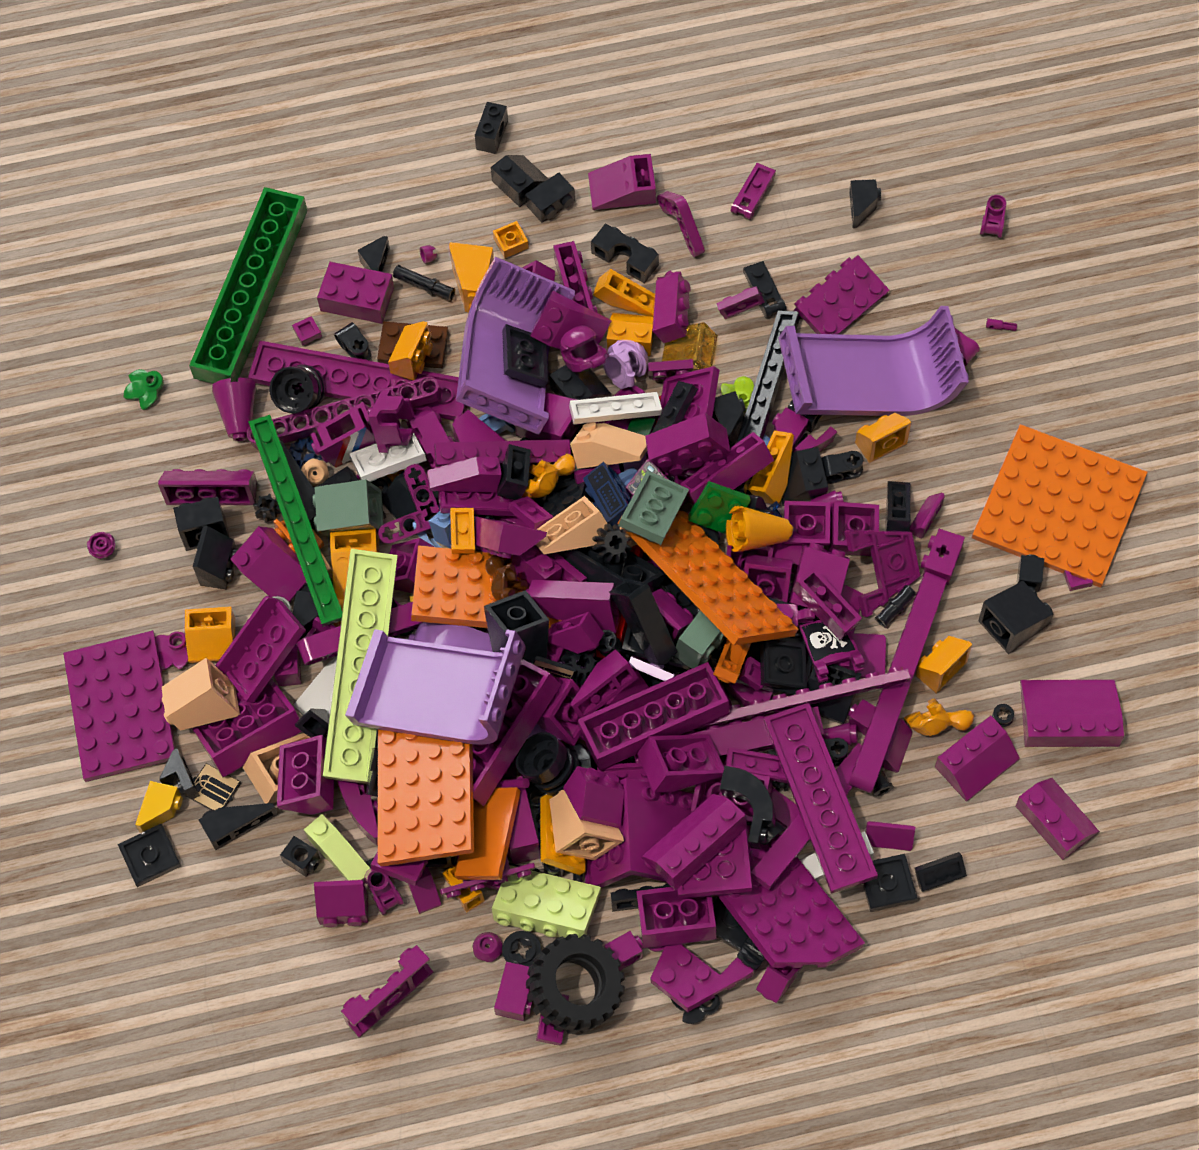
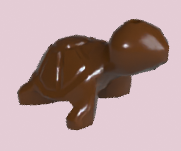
[485,555,529,601]

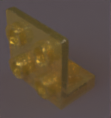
[662,322,718,370]

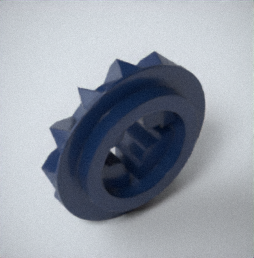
[288,437,322,469]

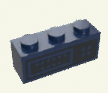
[583,461,631,527]

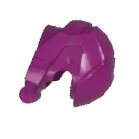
[560,325,609,372]

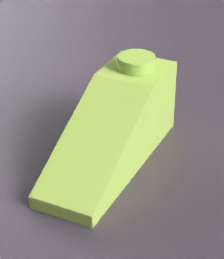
[304,814,370,880]

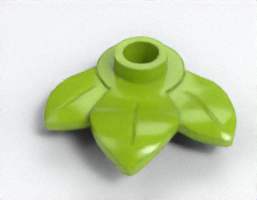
[721,376,754,413]

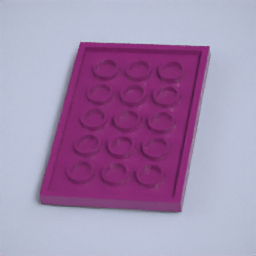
[63,630,175,782]

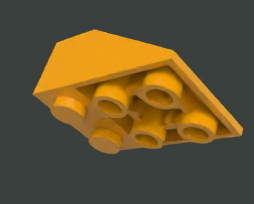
[330,528,379,600]

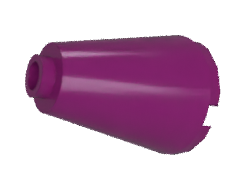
[212,378,256,441]

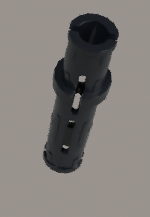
[393,264,456,301]

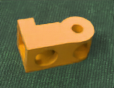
[442,864,485,913]

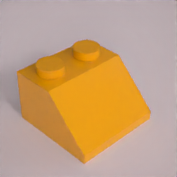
[607,313,654,356]
[855,413,911,463]
[915,636,972,694]

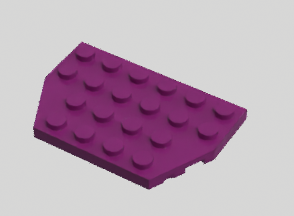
[717,834,865,968]

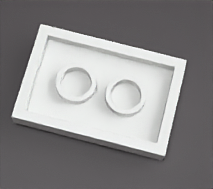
[349,433,426,482]

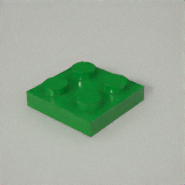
[688,481,750,534]

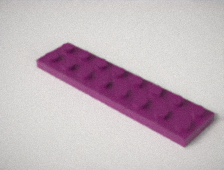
[764,703,878,894]

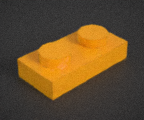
[450,508,475,553]

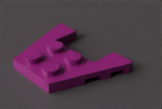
[845,530,921,617]
[650,943,754,1012]

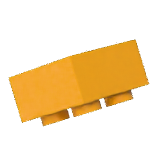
[493,221,529,258]

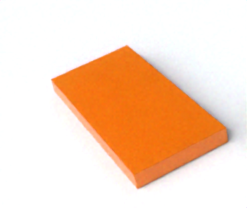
[455,787,521,880]

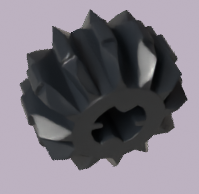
[592,524,632,563]
[560,650,600,686]
[737,938,765,970]

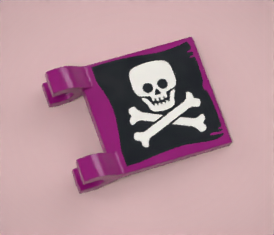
[799,620,865,683]

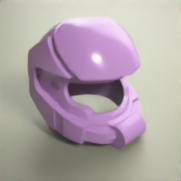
[603,340,648,389]

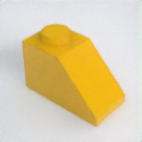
[135,781,183,833]

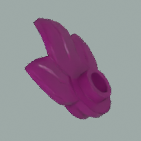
[156,631,188,670]

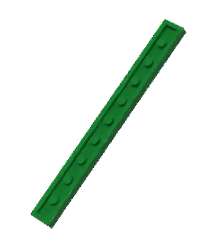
[248,415,343,627]

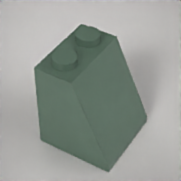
[313,479,384,536]

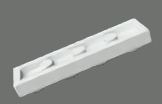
[569,392,662,424]

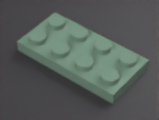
[618,471,689,545]

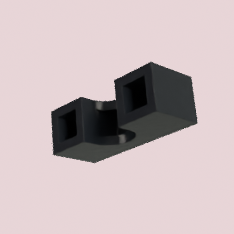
[591,223,659,283]

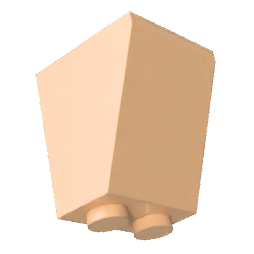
[162,658,240,731]
[549,790,624,860]

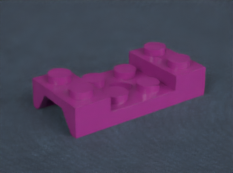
[341,945,434,1038]

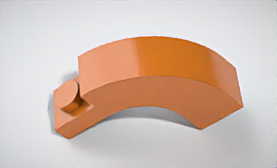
[713,639,751,684]

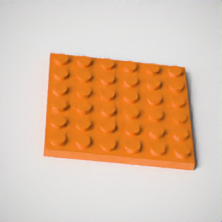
[972,424,1147,588]

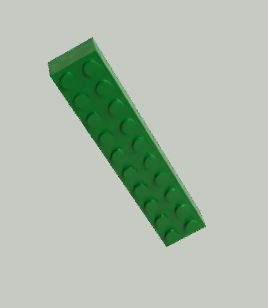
[189,187,308,383]

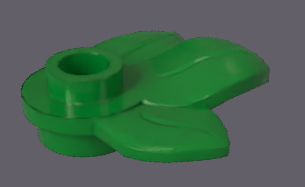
[123,369,164,410]

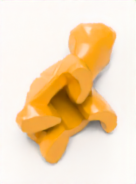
[522,454,576,498]
[904,699,974,736]

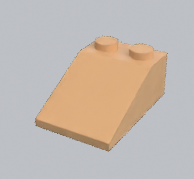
[570,422,647,469]
[535,496,607,554]
[243,733,310,803]

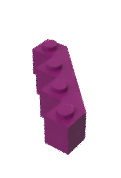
[405,406,453,469]

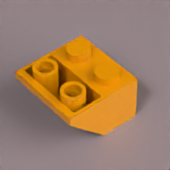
[388,321,433,380]
[185,607,235,663]

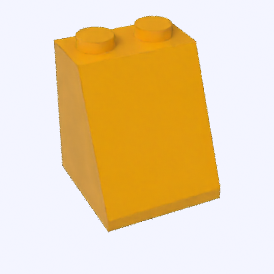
[449,242,494,312]

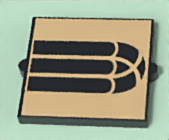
[531,656,576,681]
[185,763,241,810]

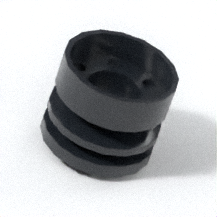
[269,364,326,413]
[516,732,579,796]

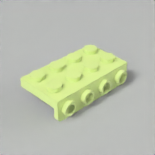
[492,865,601,938]

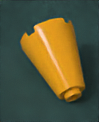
[726,506,793,552]

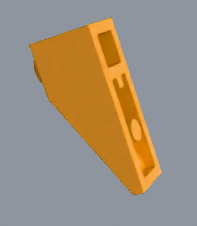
[593,269,655,316]
[748,431,794,505]

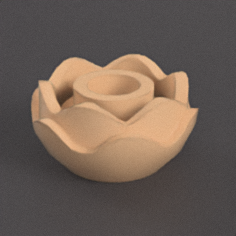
[301,459,329,487]

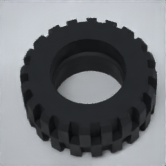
[526,934,625,1034]

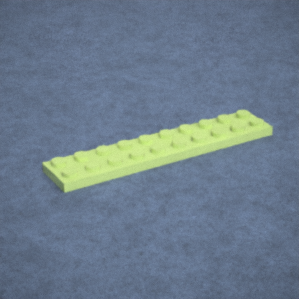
[323,549,397,784]

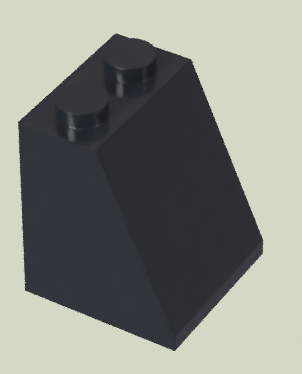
[978,581,1054,655]
[484,590,549,663]

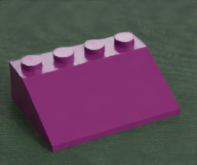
[192,678,302,777]
[1020,680,1124,747]

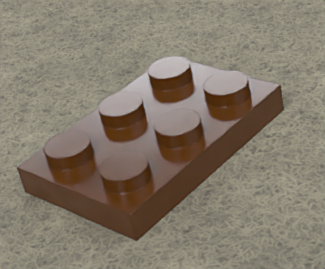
[377,321,448,369]

